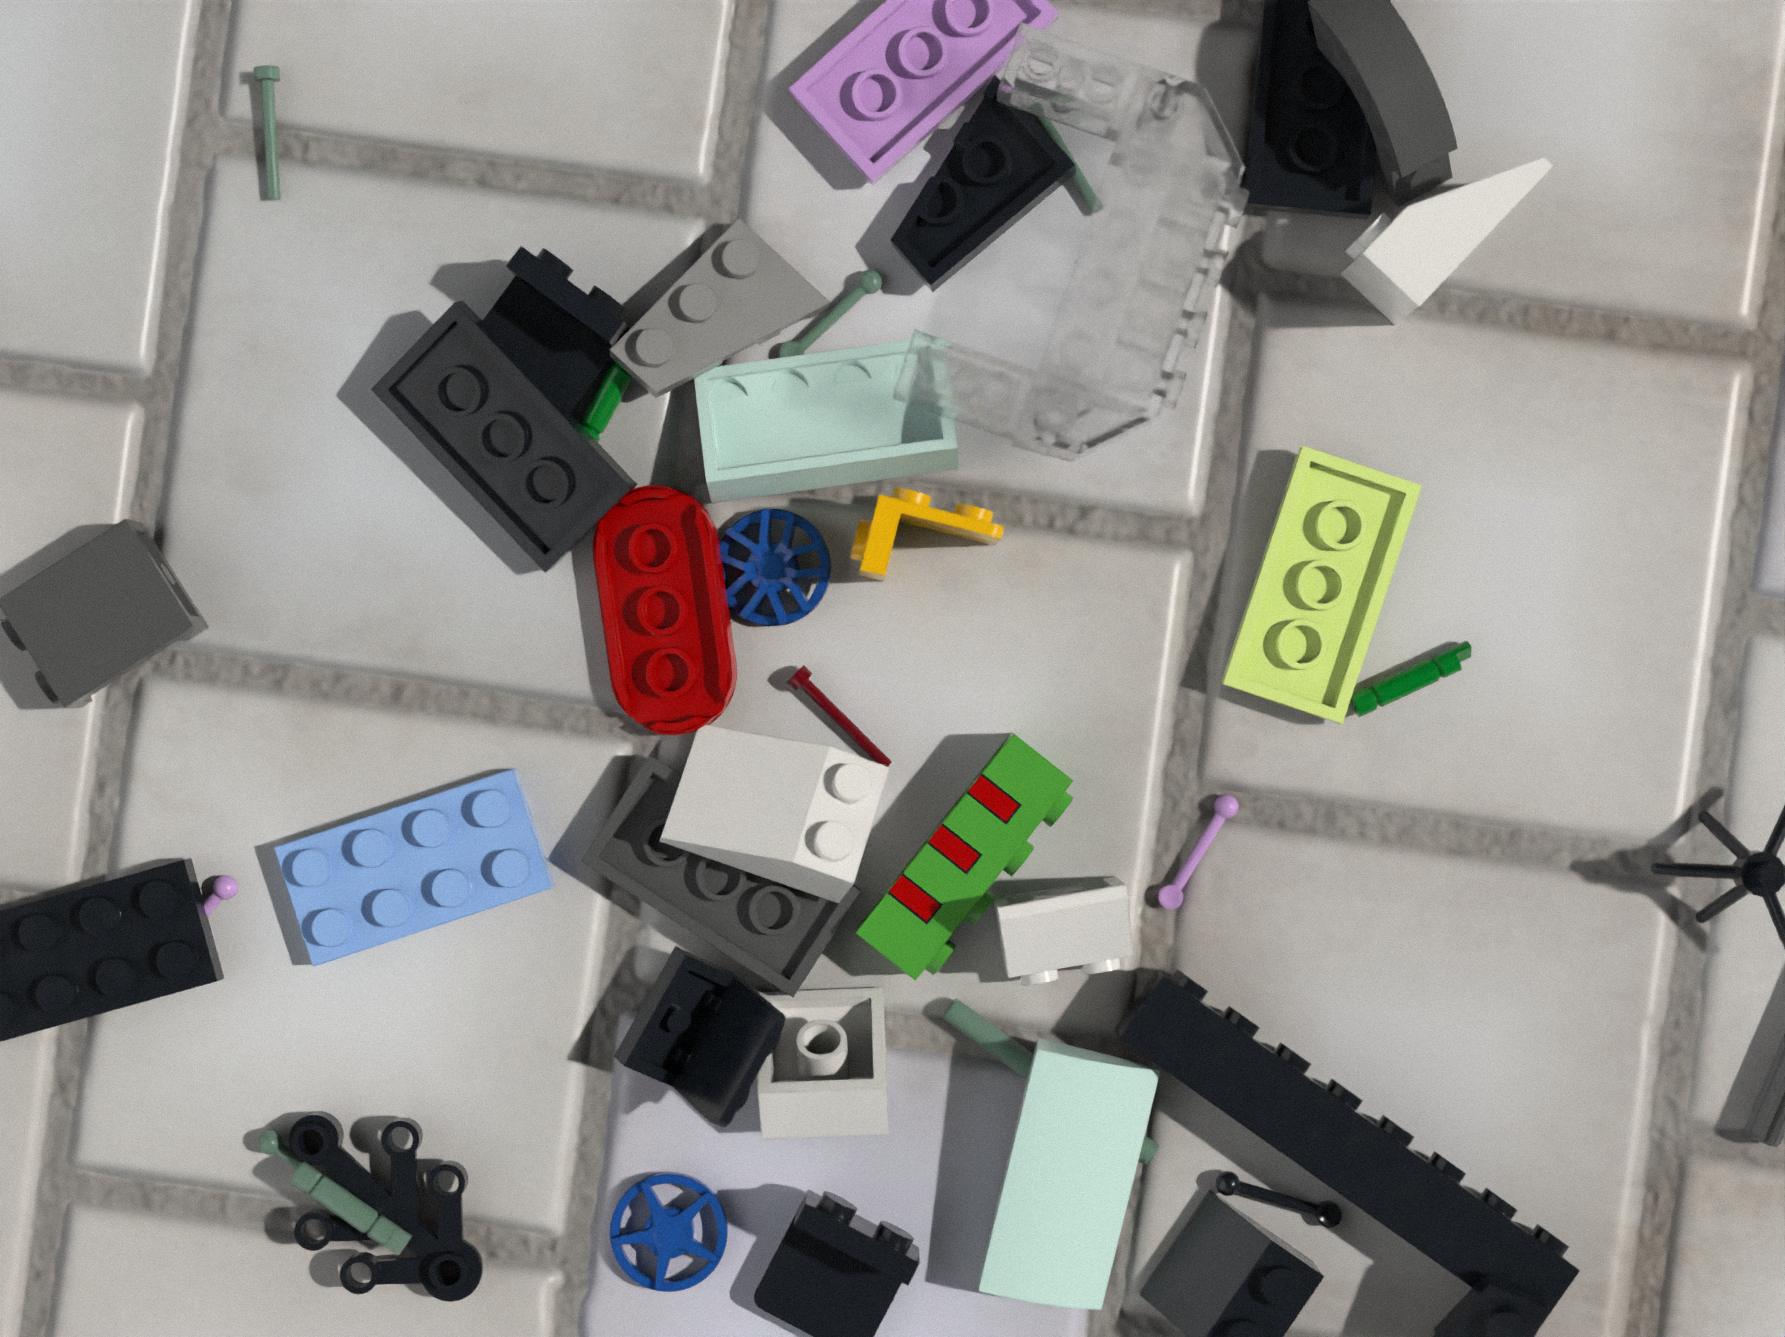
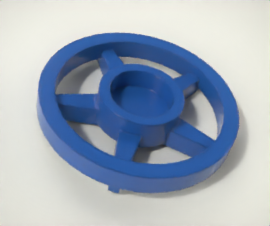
[610,1172,728,1292]

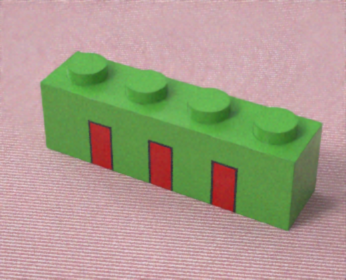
[856,733,1073,981]

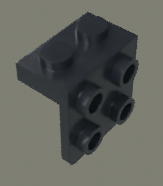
[482,246,630,414]
[614,946,785,1128]
[754,1189,920,1337]

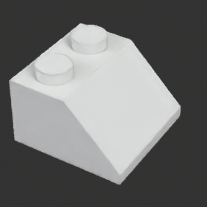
[993,876,1134,986]
[758,987,889,1139]

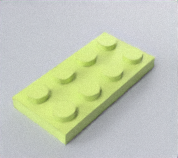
[1220,446,1422,724]

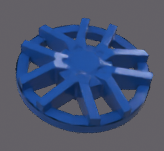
[720,509,832,626]

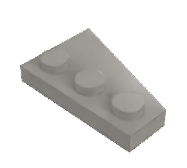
[610,218,831,398]

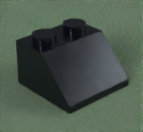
[1139,1190,1324,1337]

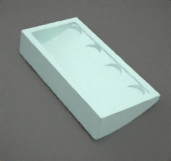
[694,336,959,503]
[978,1038,1161,1310]

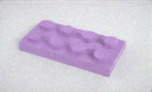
[788,0,1059,186]

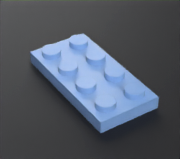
[274,768,555,967]

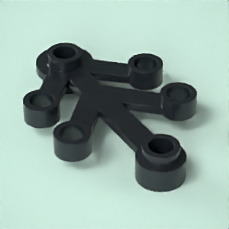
[288,1111,483,1302]

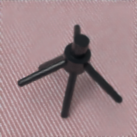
[1650,805,1785,949]

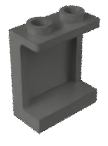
[0,519,209,708]

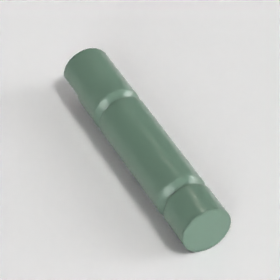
[289,1162,412,1256]

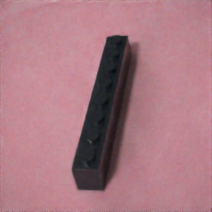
[1114,969,1580,1330]

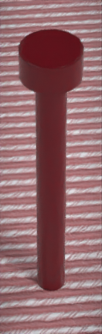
[786,665,892,766]

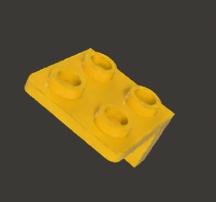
[850,487,1004,581]

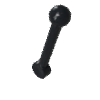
[1215,1171,1342,1228]

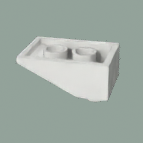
[1341,157,1553,325]
[659,725,890,903]

